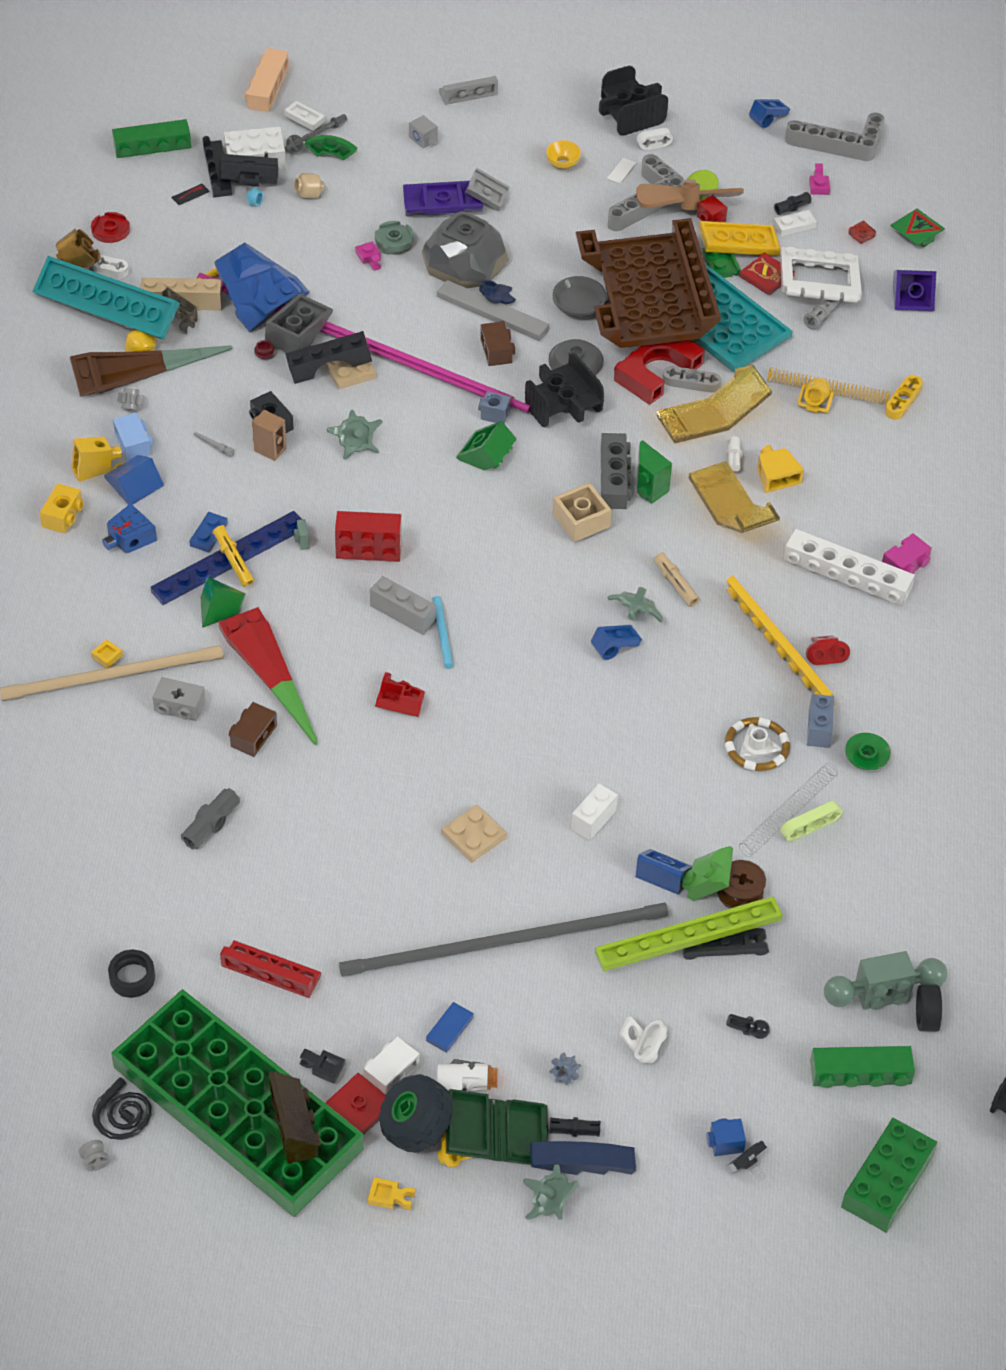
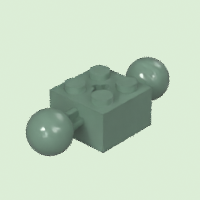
[824,951,947,1010]

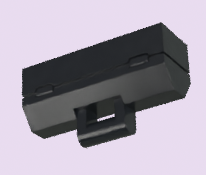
[219,154,278,187]

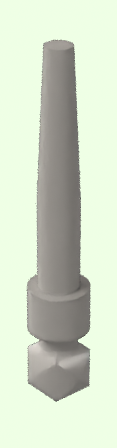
[194,432,234,457]

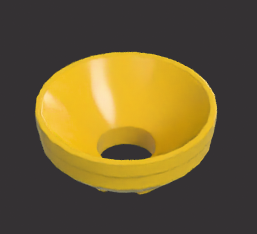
[546,140,581,169]

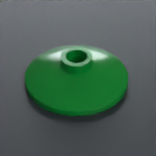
[845,732,891,770]

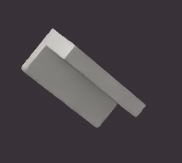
[439,76,498,105]

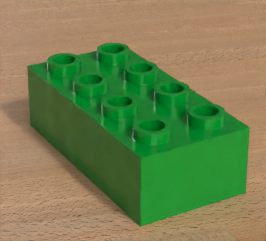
[841,1117,937,1233]

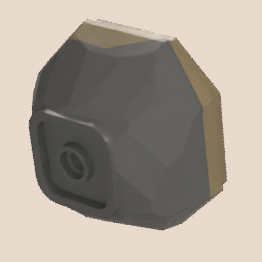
[422,211,509,288]

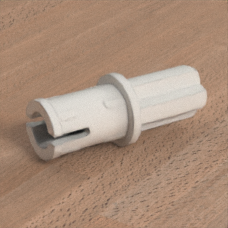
[726,436,743,472]

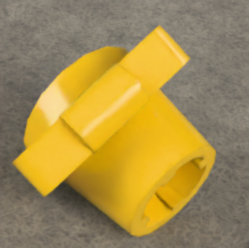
[797,378,835,414]

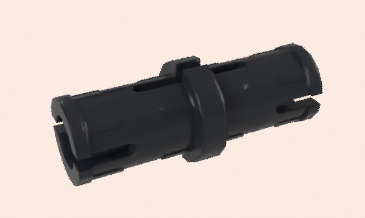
[774,192,812,215]
[549,1117,601,1137]

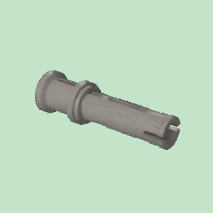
[804,298,843,330]

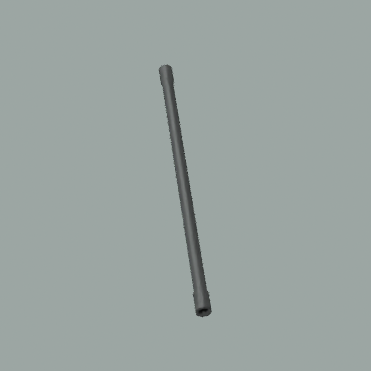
[339,902,668,977]

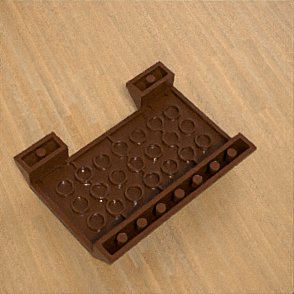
[575,218,721,348]

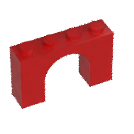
[614,340,705,405]

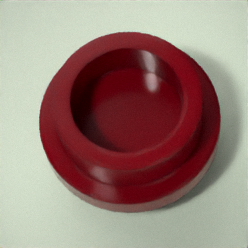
[254,340,274,359]

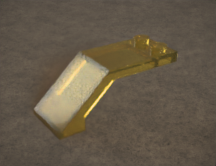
[657,365,772,444]
[688,461,780,533]

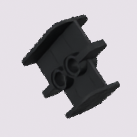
[599,65,669,136]
[525,353,604,427]

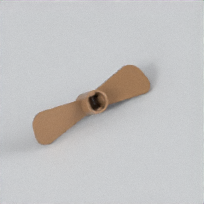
[636,179,744,210]

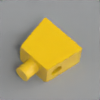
[71,437,122,482]
[757,445,804,493]

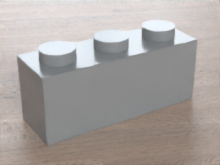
[370,576,436,635]

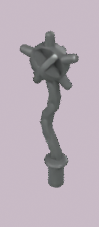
[284,114,347,153]

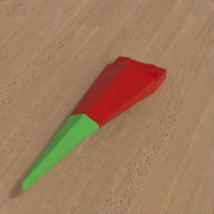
[219,607,317,745]

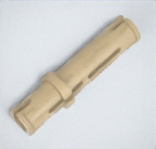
[653,552,700,607]

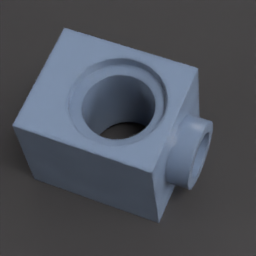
[478,391,511,424]

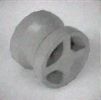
[79,1140,110,1172]

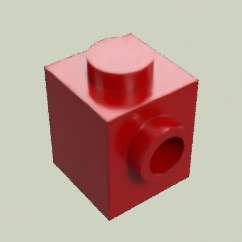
[697,195,728,222]

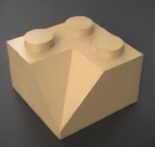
[552,482,612,542]

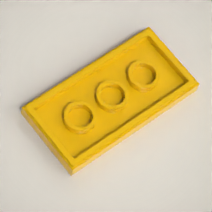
[698,221,781,256]

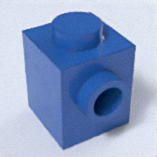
[706,1118,746,1156]

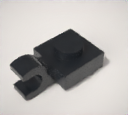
[300,1049,345,1084]

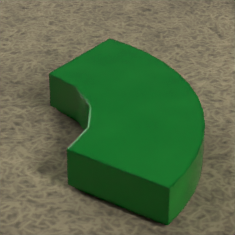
[304,135,357,160]

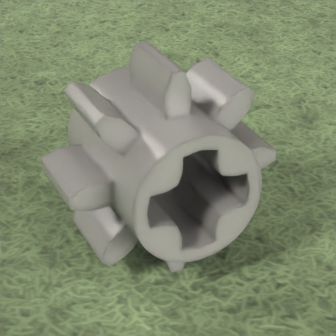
[117,387,144,410]

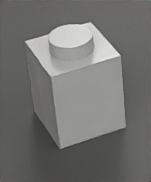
[409,115,438,149]

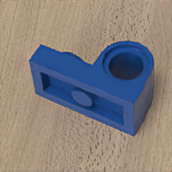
[749,99,790,128]
[591,625,642,660]

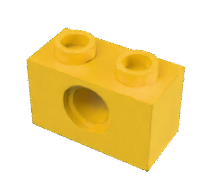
[39,483,84,533]

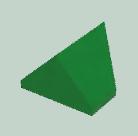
[200,577,246,628]

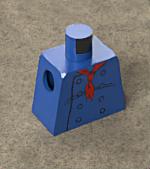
[102,503,157,553]

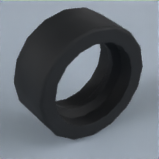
[108,949,155,998]
[916,985,942,1032]

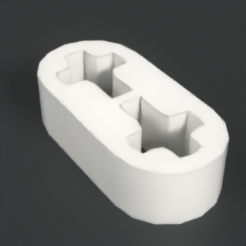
[637,128,673,150]
[92,255,129,279]

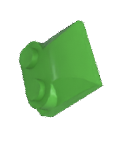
[682,846,733,901]

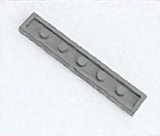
[437,280,549,341]

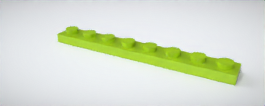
[595,896,783,972]

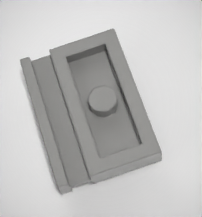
[466,168,510,211]

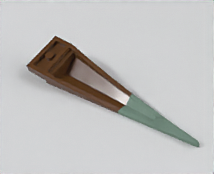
[70,345,233,397]

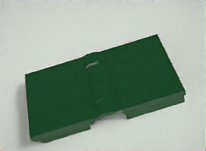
[446,1089,548,1165]

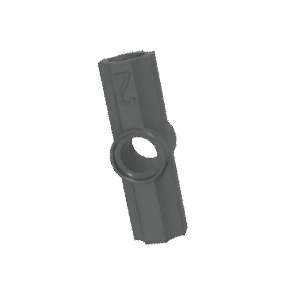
[181,788,240,849]

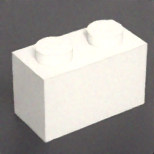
[571,784,618,841]
[364,1036,420,1095]

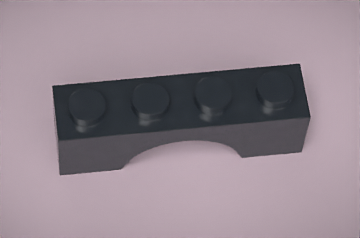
[285,331,372,384]

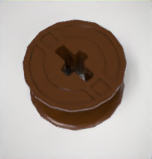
[717,860,766,909]

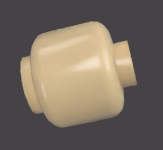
[294,173,324,199]

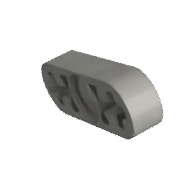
[663,366,721,393]

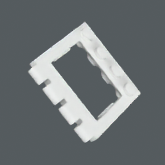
[780,247,862,303]

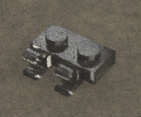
[162,287,198,334]

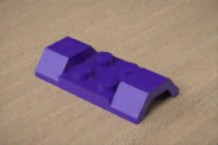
[403,181,483,215]

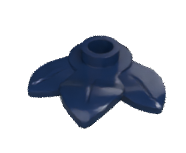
[479,280,516,304]

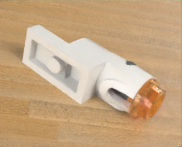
[436,1059,498,1091]

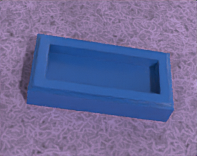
[426,1002,474,1053]

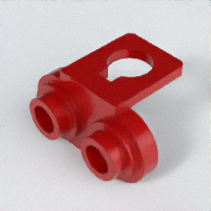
[806,635,850,665]

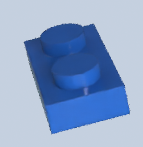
[189,511,228,553]

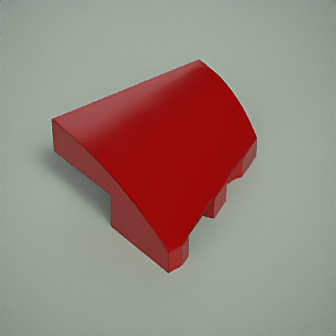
[375,672,425,717]

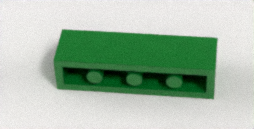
[112,119,192,158]
[810,1046,915,1088]

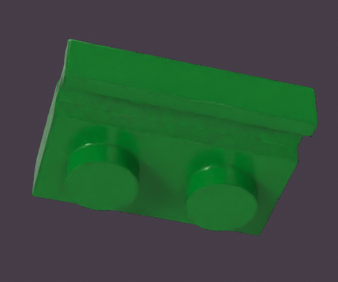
[702,248,741,278]

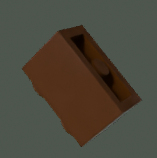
[480,321,515,366]
[229,702,277,757]

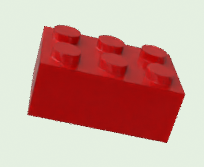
[335,511,402,562]

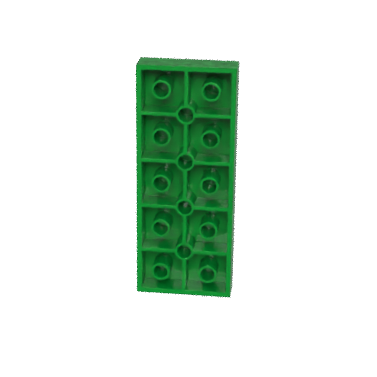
[111,989,364,1217]

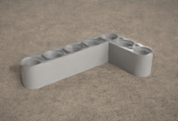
[785,112,884,161]
[608,154,684,231]

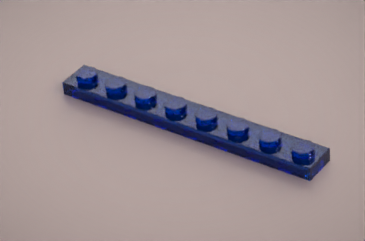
[150,511,302,605]

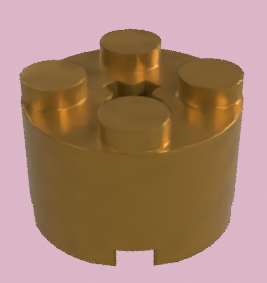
[56,228,101,269]

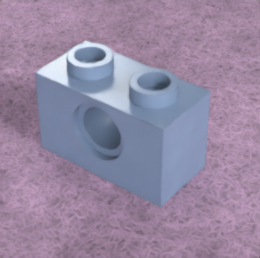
[807,694,834,748]

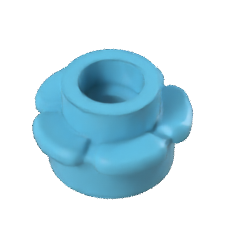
[246,188,263,206]

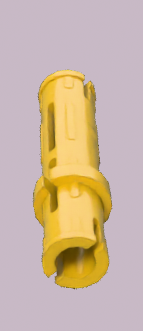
[212,525,254,587]

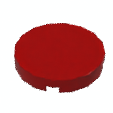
[91,212,130,243]

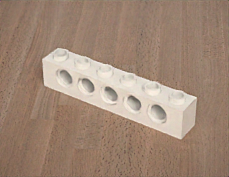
[783,529,915,606]

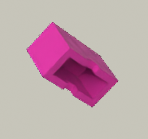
[882,533,932,574]

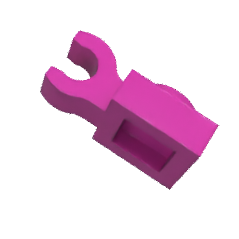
[809,163,830,195]
[355,241,381,271]

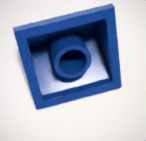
[104,455,164,505]
[635,849,692,895]

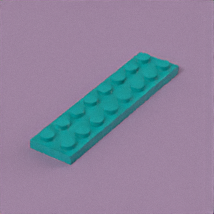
[32,256,180,340]

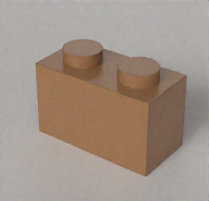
[252,410,286,461]

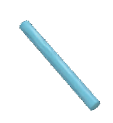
[432,596,453,669]

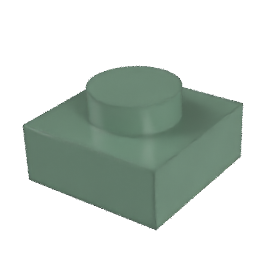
[294,519,309,550]

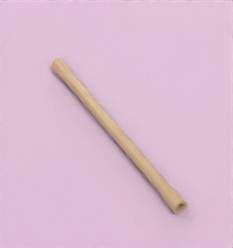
[0,645,223,701]

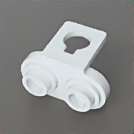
[619,1016,667,1064]

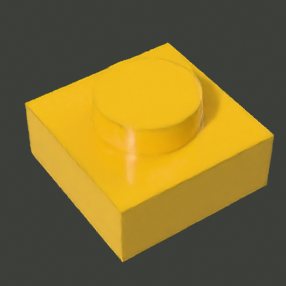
[91,639,123,668]

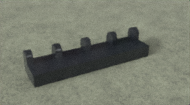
[202,136,232,198]

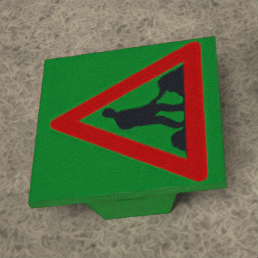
[890,208,945,247]

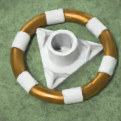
[724,717,790,771]

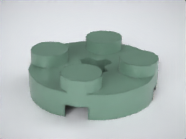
[375,221,414,255]

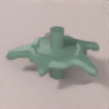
[327,410,383,460]
[607,587,663,622]
[523,1164,579,1220]

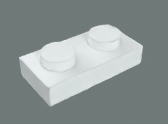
[284,101,325,131]
[773,210,817,236]

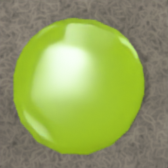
[687,169,719,202]

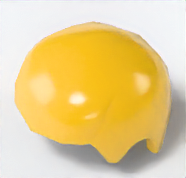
[124,330,157,352]

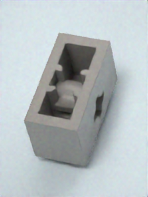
[152,677,206,721]

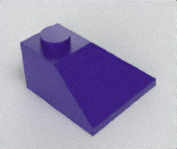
[893,270,937,311]

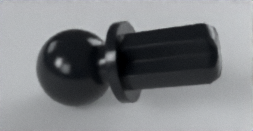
[726,1014,770,1039]

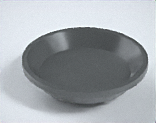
[552,276,606,316]
[548,339,603,375]

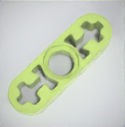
[780,801,843,842]

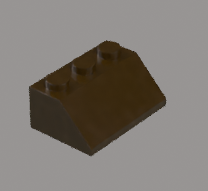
[269,1072,321,1164]

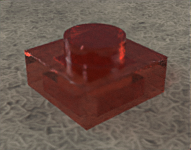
[848,220,876,244]

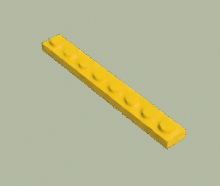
[726,575,835,705]

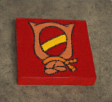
[739,253,795,295]

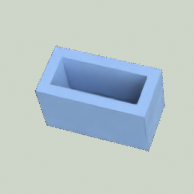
[113,413,153,461]

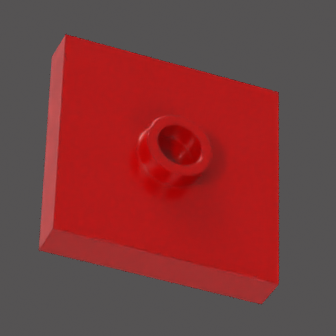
[325,1073,386,1134]

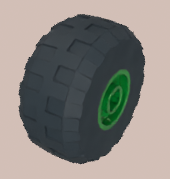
[379,1074,452,1153]

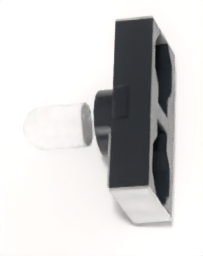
[725,1140,767,1181]

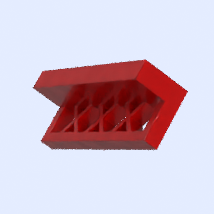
[220,940,321,998]

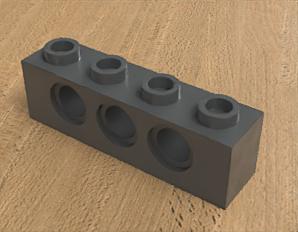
[601,433,631,509]

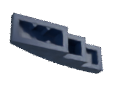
[530,1141,636,1175]

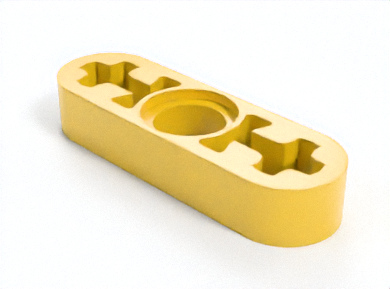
[885,375,923,420]

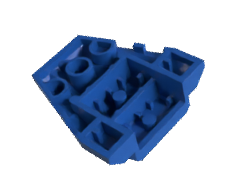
[214,242,310,332]

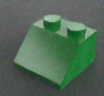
[456,421,517,470]
[637,440,672,504]

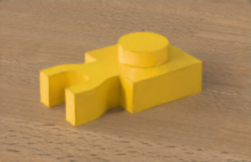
[368,1177,415,1210]

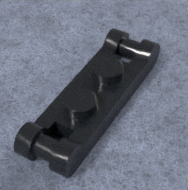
[683,928,769,960]

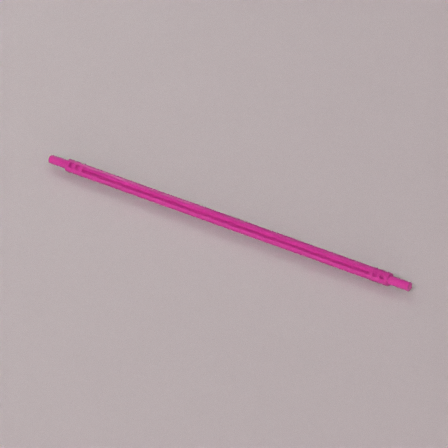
[197,273,530,413]

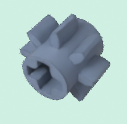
[549,1052,581,1085]

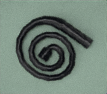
[92,1077,152,1140]

